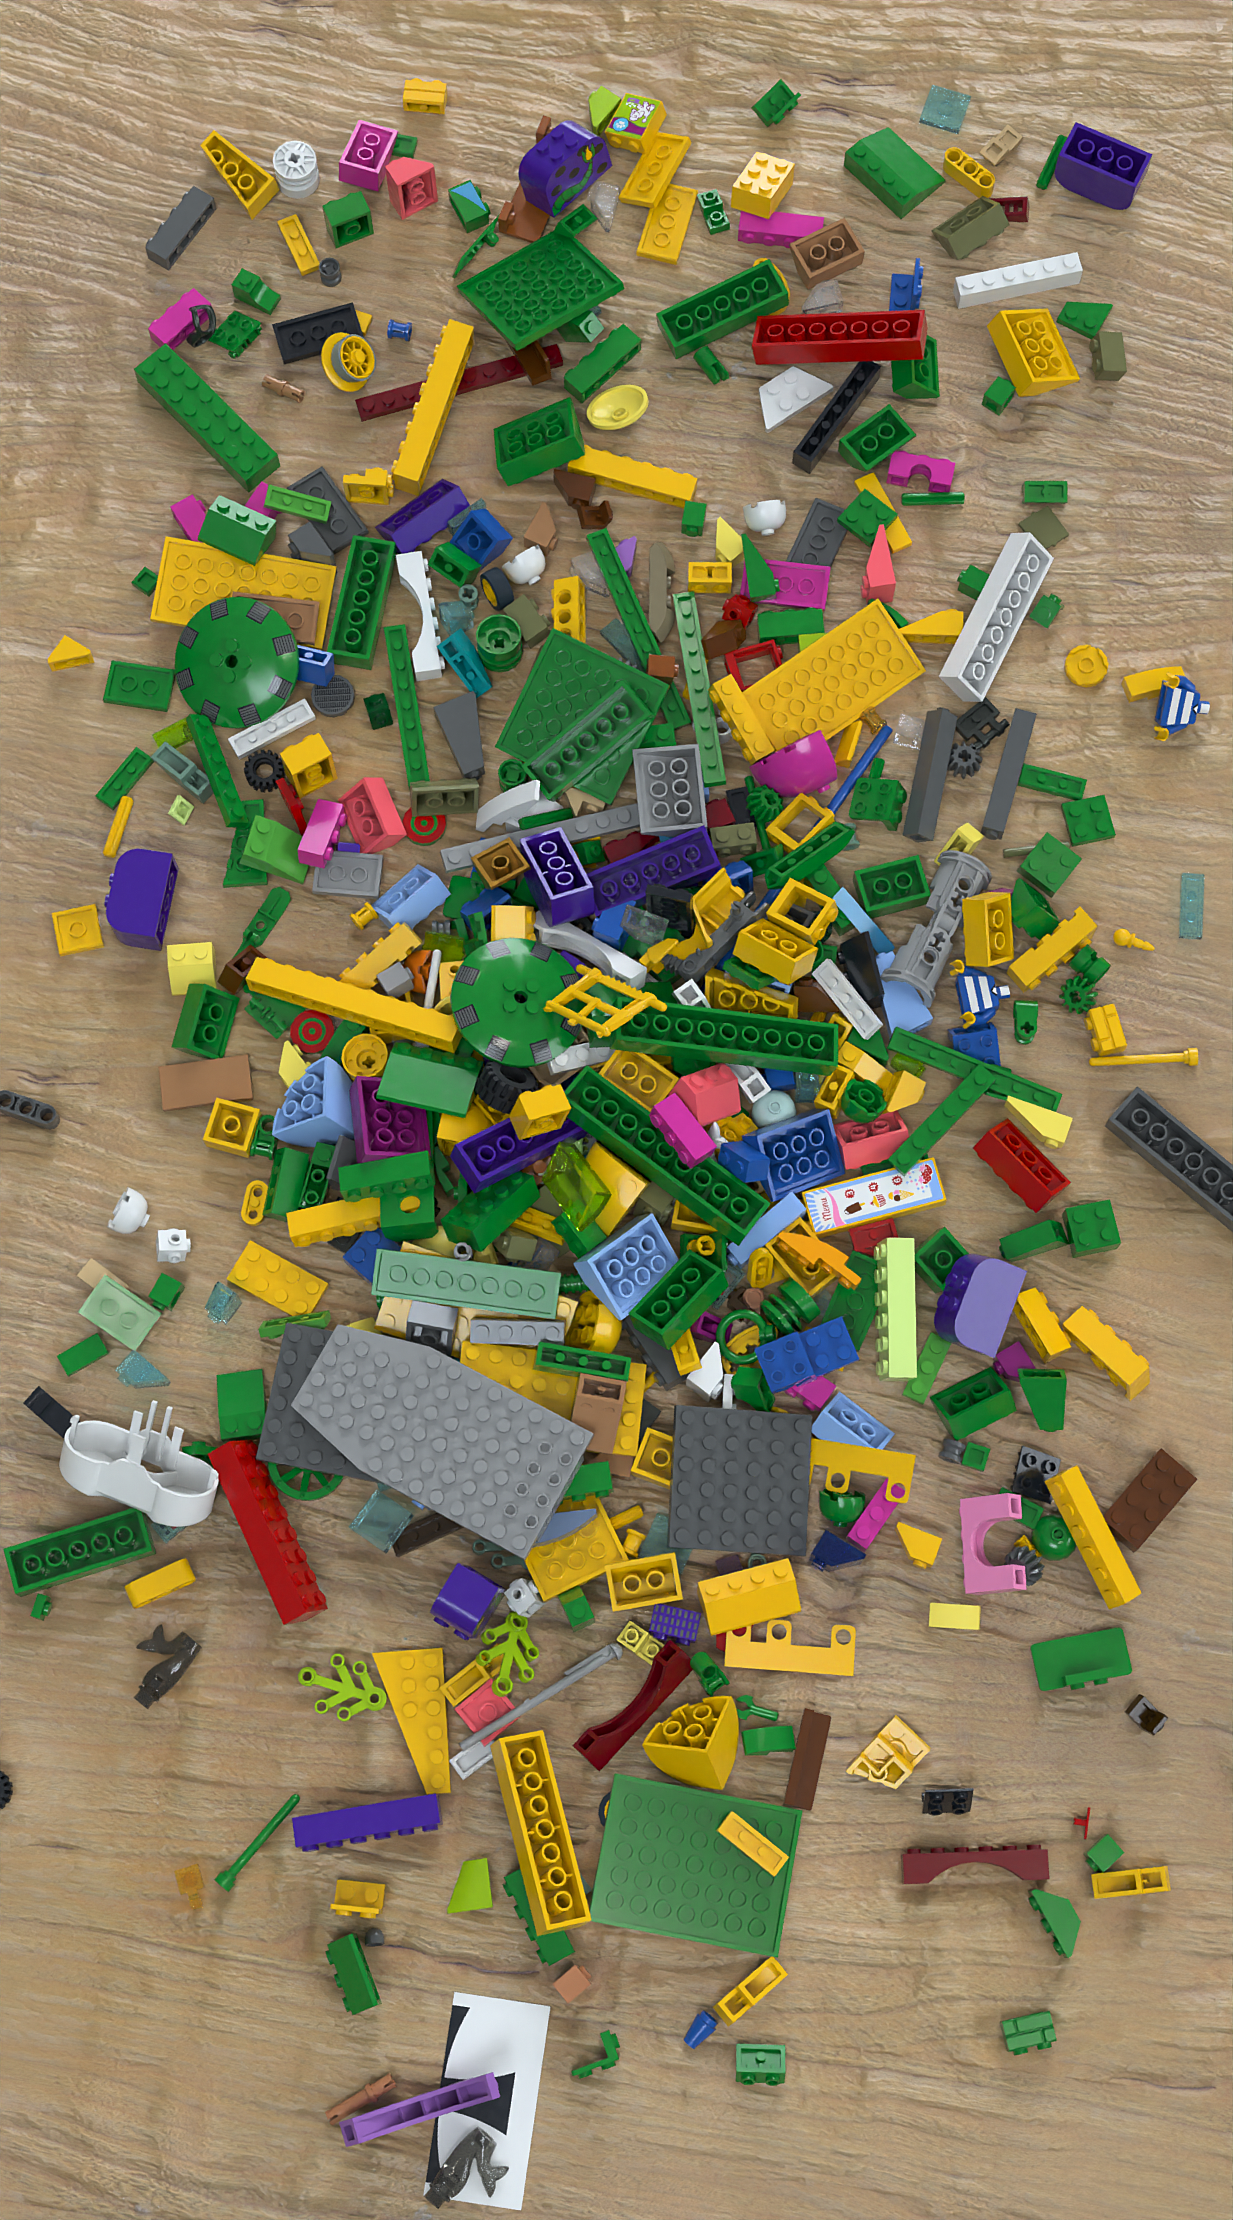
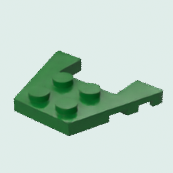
[450,911,488,960]

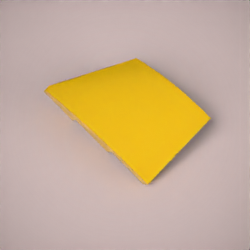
[846,1715,931,1789]

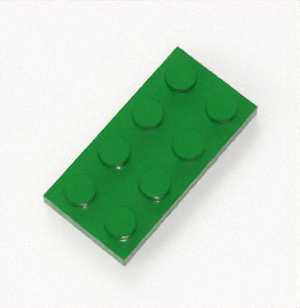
[820,1250,878,1352]

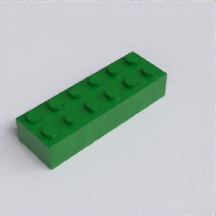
[656,259,789,359]
[327,535,397,670]
[521,680,655,802]
[3,1508,156,1597]

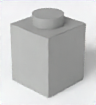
[376,961,414,998]

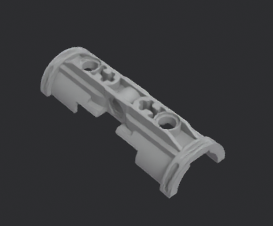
[881,850,992,1008]

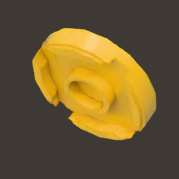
[1064,645,1109,688]

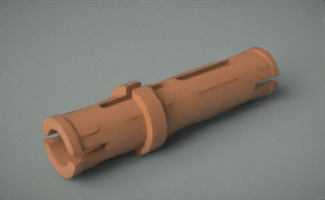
[325,2073,397,2126]

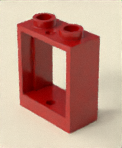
[724,640,783,692]

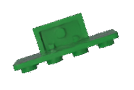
[443,872,535,920]
[1030,1627,1132,1691]

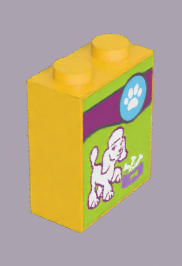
[605,93,667,154]

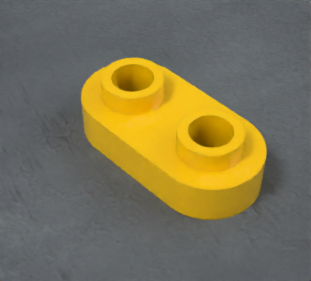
[241,1180,268,1226]
[747,1248,773,1289]

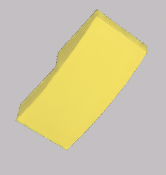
[929,1602,981,1630]
[616,1621,664,1666]

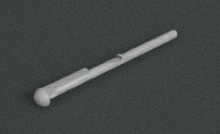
[459,1643,623,1751]

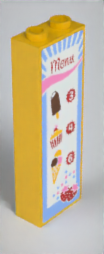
[799,1157,947,1239]

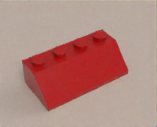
[973,1118,1071,1213]

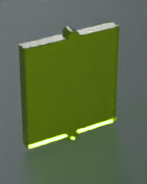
[422,931,465,963]

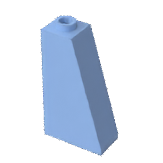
[875,951,933,1039]
[726,1192,806,1269]

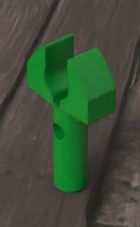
[736,1695,779,1721]

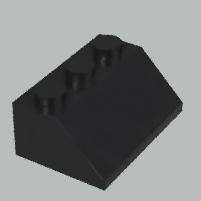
[837,931,885,1009]

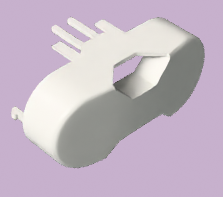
[59,1400,219,1527]

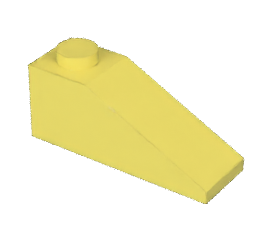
[1004,1096,1073,1149]

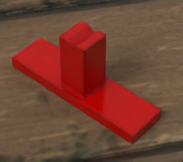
[1073,1807,1090,1840]

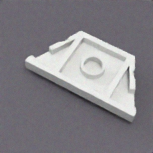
[759,366,833,433]

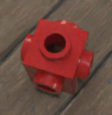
[722,594,759,629]

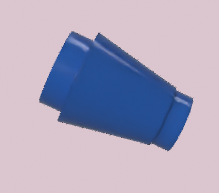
[683,2010,718,2049]

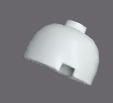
[743,500,786,536]
[501,545,546,586]
[107,1187,150,1234]

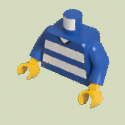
[1154,672,1210,741]
[949,960,1010,1029]

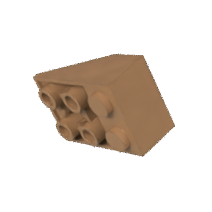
[570,1373,627,1455]

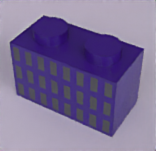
[649,1604,701,1646]

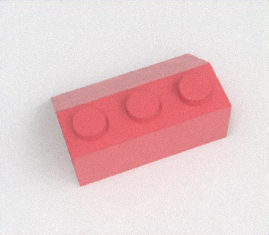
[385,157,438,220]
[338,777,407,854]
[668,1063,741,1127]
[833,1110,909,1170]

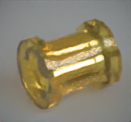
[859,706,887,735]

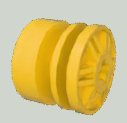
[341,1034,390,1081]

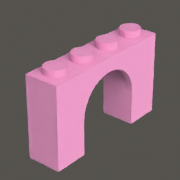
[959,1493,1026,1595]

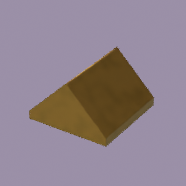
[471,837,531,890]

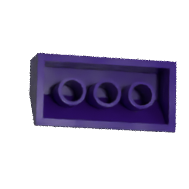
[375,479,471,554]

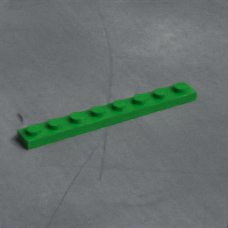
[384,624,430,790]
[887,1027,1062,1112]

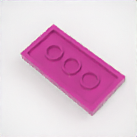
[740,559,831,611]

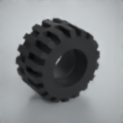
[475,1060,539,1114]

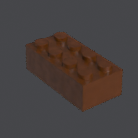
[1103,1448,1197,1553]

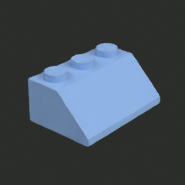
[371,864,451,930]
[811,1391,895,1450]

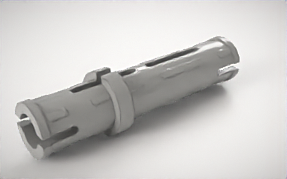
[454,1243,473,1261]

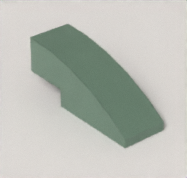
[151,742,213,804]

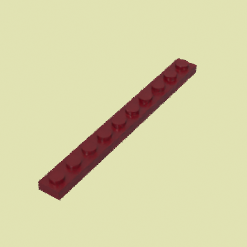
[355,344,563,422]

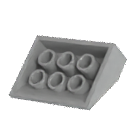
[632,744,707,837]

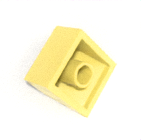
[167,942,217,996]

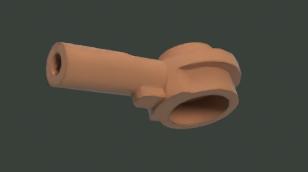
[742,1287,765,1325]

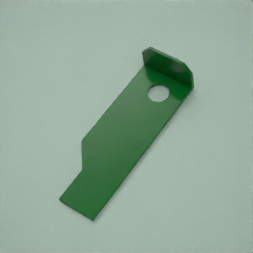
[380,1109,439,1242]

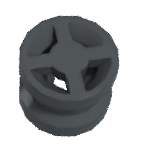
[432,920,451,943]
[938,1439,966,1464]

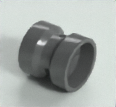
[319,258,342,287]

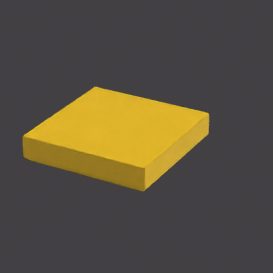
[52,904,104,957]

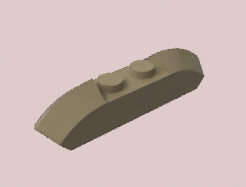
[649,542,675,643]

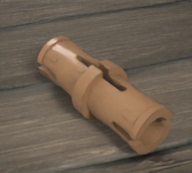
[262,374,305,403]

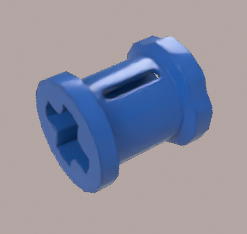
[387,319,412,342]

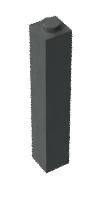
[903,707,958,842]
[981,708,1037,840]

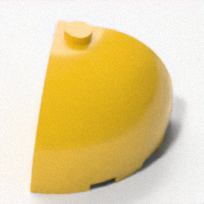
[437,1102,493,1156]
[581,1141,651,1237]
[642,1696,739,1790]

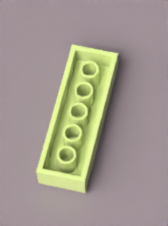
[874,1238,917,1381]

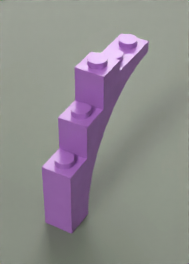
[339,2072,500,2147]

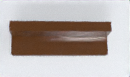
[505,340,552,386]
[783,1708,831,1811]

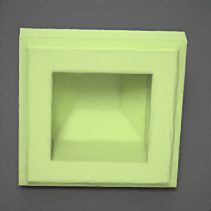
[168,795,194,825]

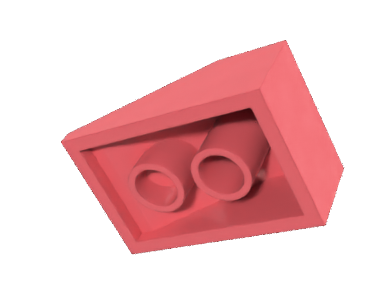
[860,524,896,604]

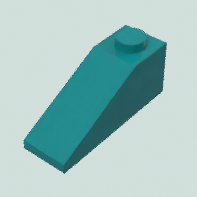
[437,628,493,698]

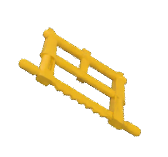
[543,964,667,1038]

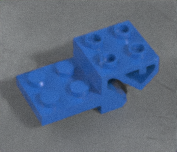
[754,1316,860,1394]

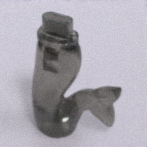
[134,1624,202,1709]
[424,2126,509,2209]

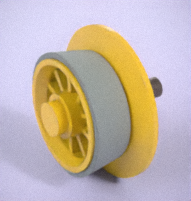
[321,332,376,392]

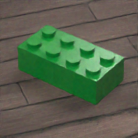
[441,1171,541,1252]
[628,1249,729,1350]

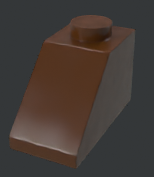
[553,469,596,510]
[701,620,746,660]
[217,944,267,995]
[794,977,839,1012]

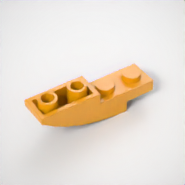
[776,1232,862,1290]

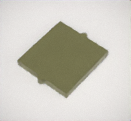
[1018,506,1069,549]

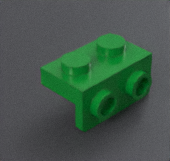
[751,79,801,127]

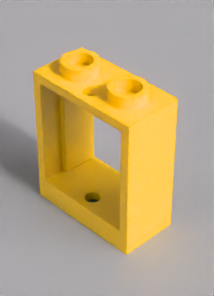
[765,793,835,854]
[766,878,839,946]

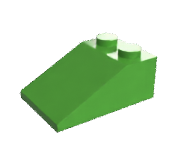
[240,815,309,884]

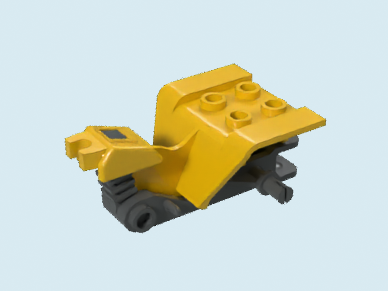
[639,867,770,983]

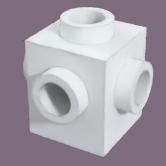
[156,1228,191,1263]
[504,1578,546,1618]

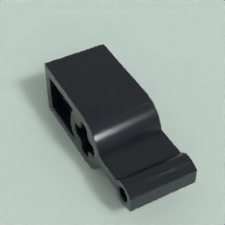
[23,1386,80,1439]

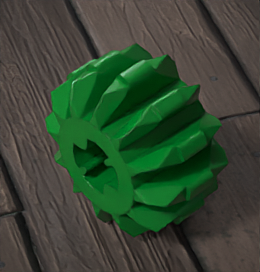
[746,784,784,824]
[1059,976,1098,1014]

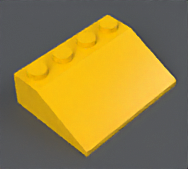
[987,308,1080,397]

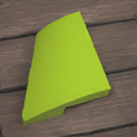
[447,1858,493,1914]

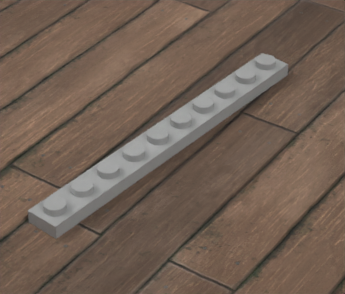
[440,803,640,873]

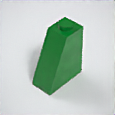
[556,310,604,343]
[999,1219,1069,1262]
[1017,1369,1067,1432]
[558,1585,595,1632]

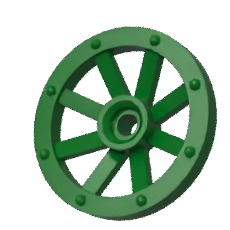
[268,1462,344,1501]

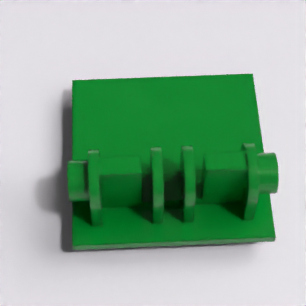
[208,310,262,359]
[244,993,307,1039]

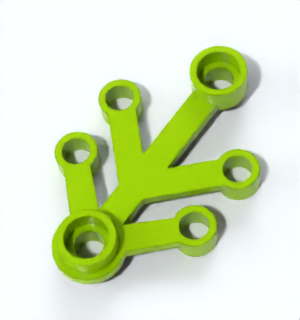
[476,1612,539,1697]
[298,1654,387,1722]

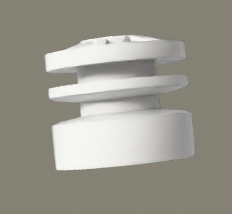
[273,141,320,199]

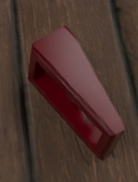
[989,196,1029,223]

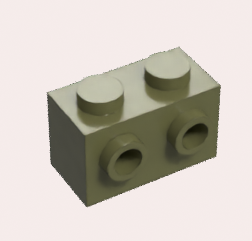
[1089,331,1127,381]
[503,594,551,649]
[709,822,757,858]
[633,1181,674,1226]
[492,1226,537,1262]

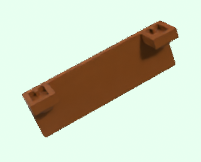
[498,115,554,243]

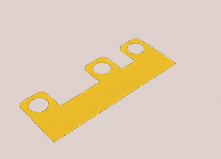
[809,1438,916,1503]
[724,1620,856,1676]

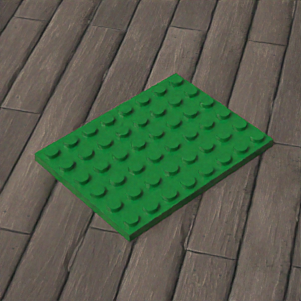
[589,1773,802,1958]

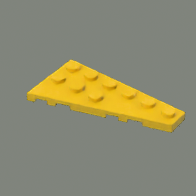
[372,1648,451,1795]

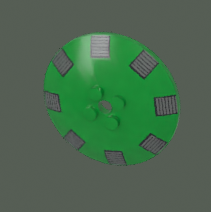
[175,597,299,729]
[450,938,586,1068]

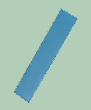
[832,887,895,954]

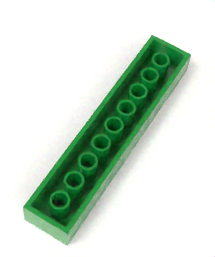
[610,997,838,1076]
[564,1065,771,1246]

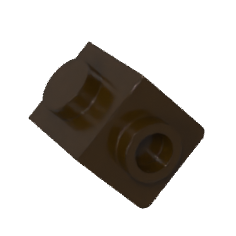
[727,1285,751,1324]
[1125,1694,1168,1736]

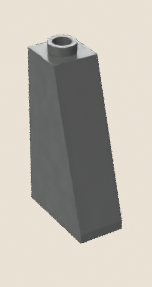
[433,691,485,780]

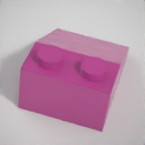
[339,120,398,192]

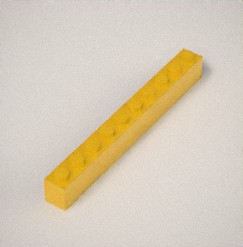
[246,957,462,1053]

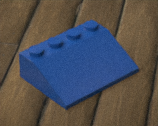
[742,1109,845,1202]

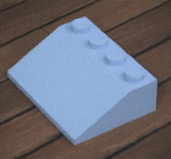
[573,1213,679,1321]

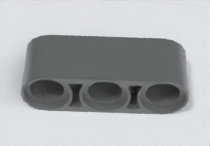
[0,1090,60,1130]

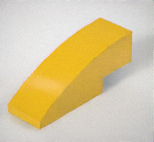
[1121,666,1185,703]
[440,1643,514,1707]
[1091,1866,1171,1899]
[713,1956,788,2026]

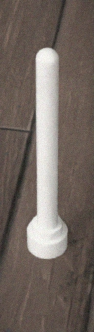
[412,949,442,1048]

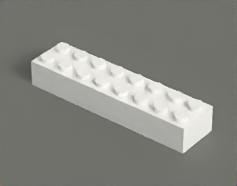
[939,532,1054,702]

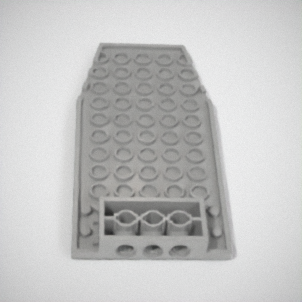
[291,1324,594,1560]

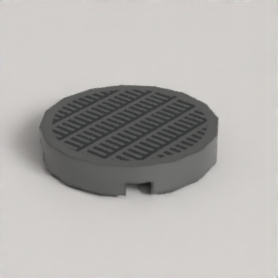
[311,675,355,718]

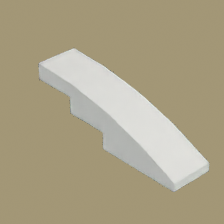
[476,780,540,832]

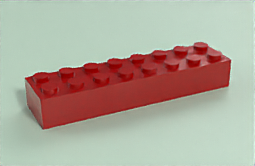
[752,310,928,365]
[208,1440,328,1625]

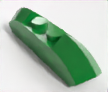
[764,821,855,890]

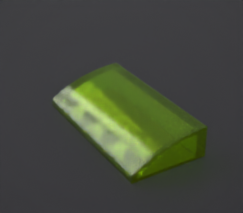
[542,1142,612,1231]

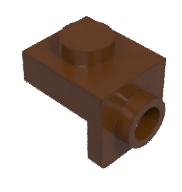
[577,500,613,529]

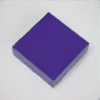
[336,842,360,853]

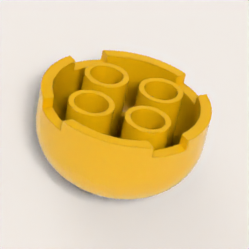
[565,1291,623,1354]

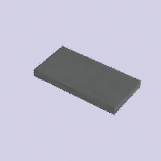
[287,466,369,555]
[786,498,848,567]

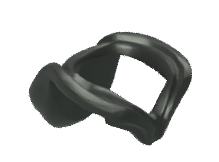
[186,305,216,348]

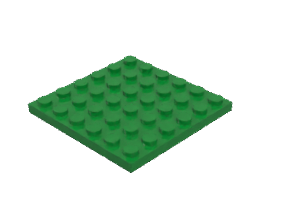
[457,231,625,351]
[495,628,670,805]

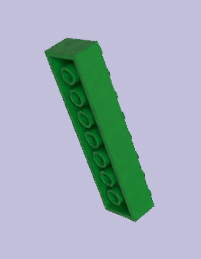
[134,343,280,493]

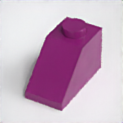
[690,1311,733,1344]
[992,1341,1036,1382]

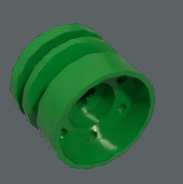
[476,614,523,672]
[759,1277,821,1336]

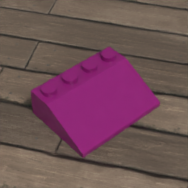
[349,1076,431,1164]

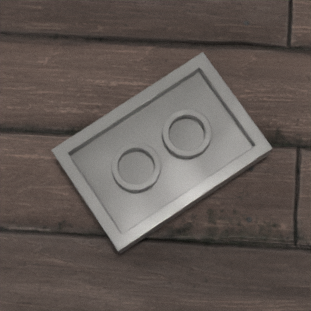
[312,851,384,900]

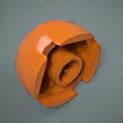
[402,950,440,994]

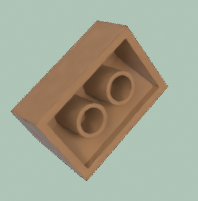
[789,217,865,290]

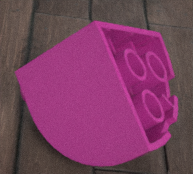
[749,730,837,798]

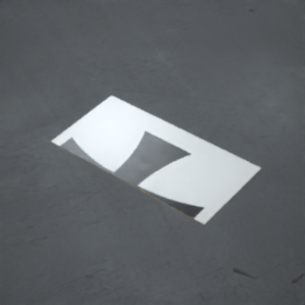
[423,1992,550,2210]

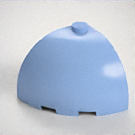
[272,1056,355,1147]

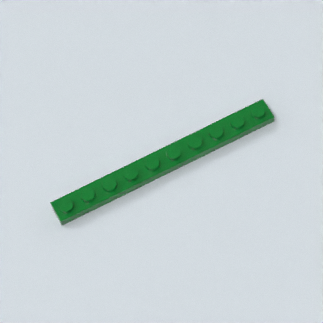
[586,528,691,731]
[673,591,726,788]

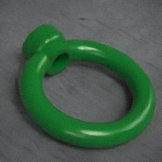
[716,1309,777,1365]

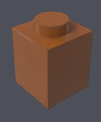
[646,654,679,684]

